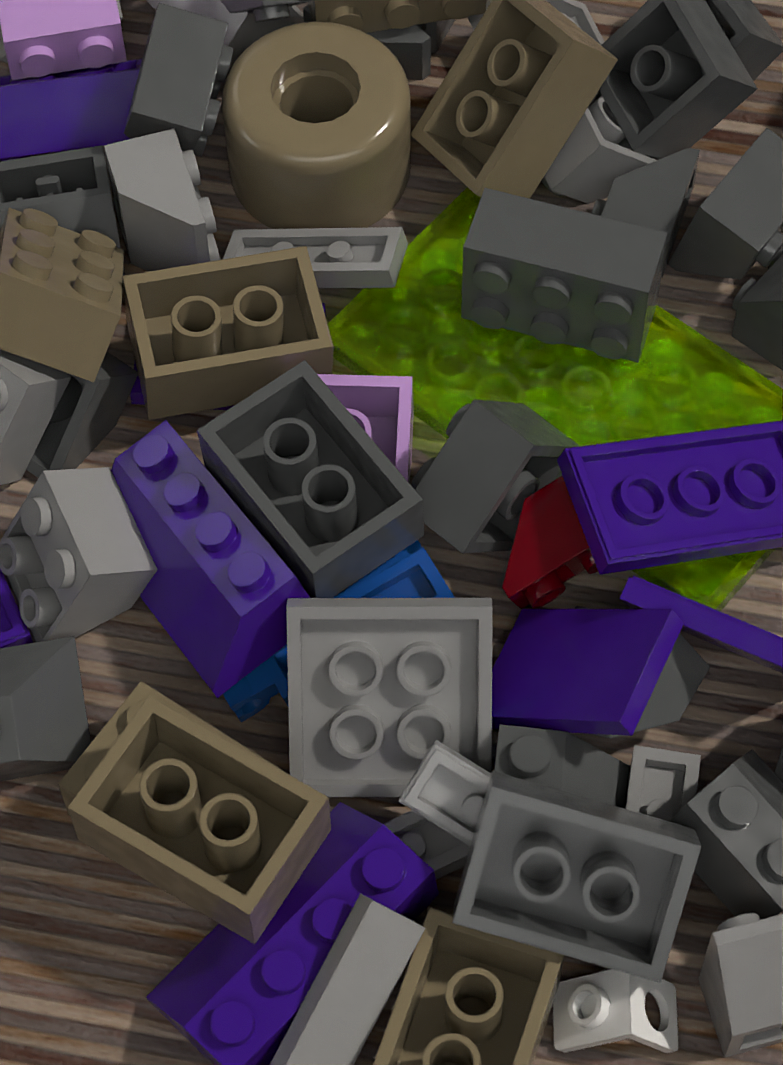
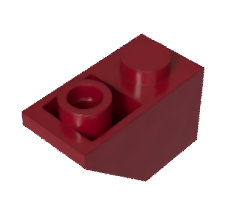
[502,476,598,609]

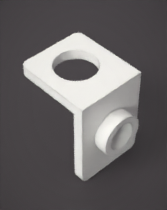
[553,969,678,1053]

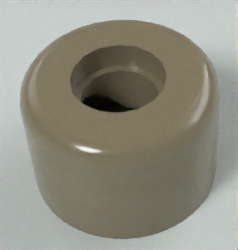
[222,22,411,229]

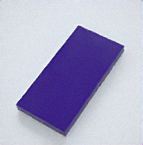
[557,421,783,575]

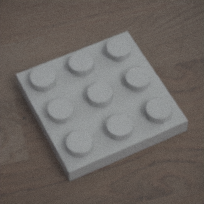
[286,598,493,797]

